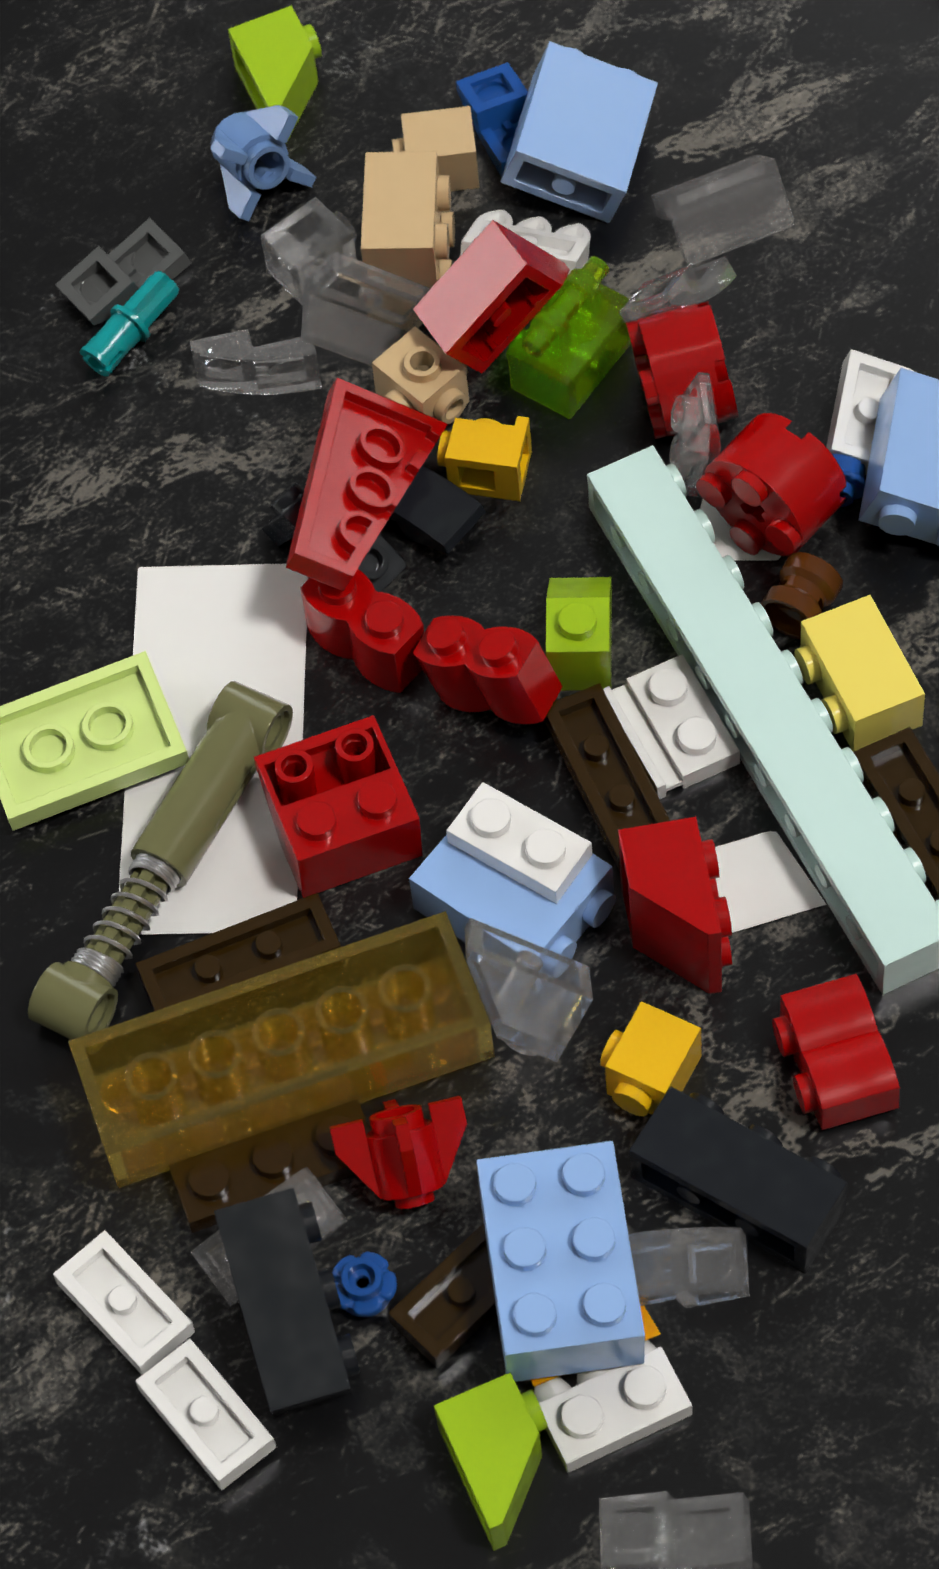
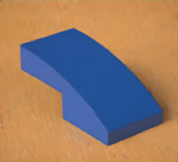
[455,62,528,177]

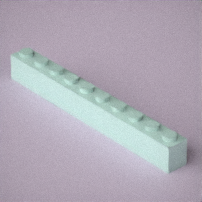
[587,445,939,995]

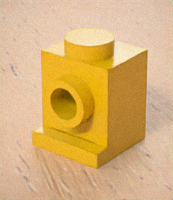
[437,416,532,501]

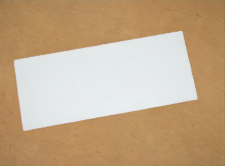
[119,563,308,935]

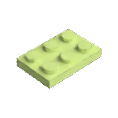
[0,651,189,831]

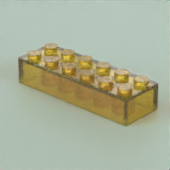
[68,911,495,1188]

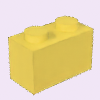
[794,595,925,752]

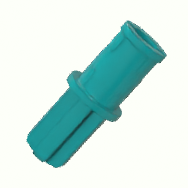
[80,271,179,377]

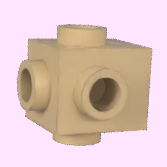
[372,327,469,424]

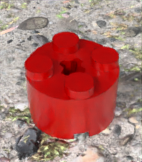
[626,301,739,439]
[696,413,847,556]

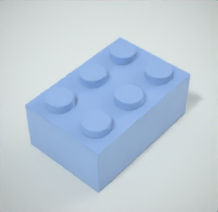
[477,1141,645,1382]

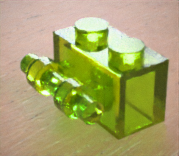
[506,256,636,420]

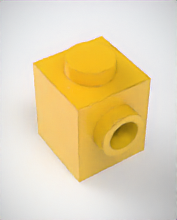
[600,1001,702,1116]

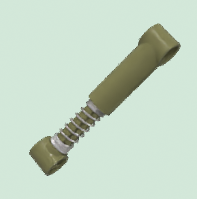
[28,681,293,1048]

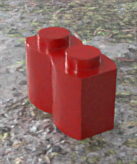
[300,569,424,693]
[413,616,563,724]
[772,974,900,1130]

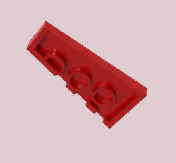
[286,378,448,591]

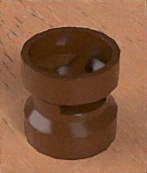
[760,552,843,640]

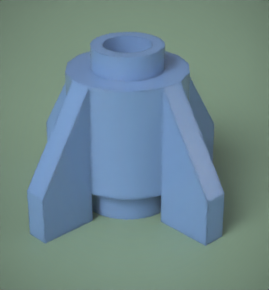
[210,105,316,221]

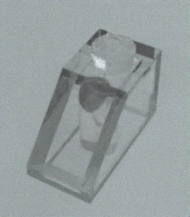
[464,918,593,1062]

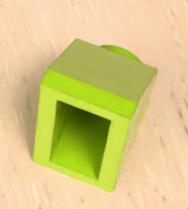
[228,5,322,143]
[546,577,612,691]
[434,1372,548,1551]

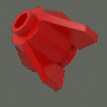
[329,1096,467,1209]

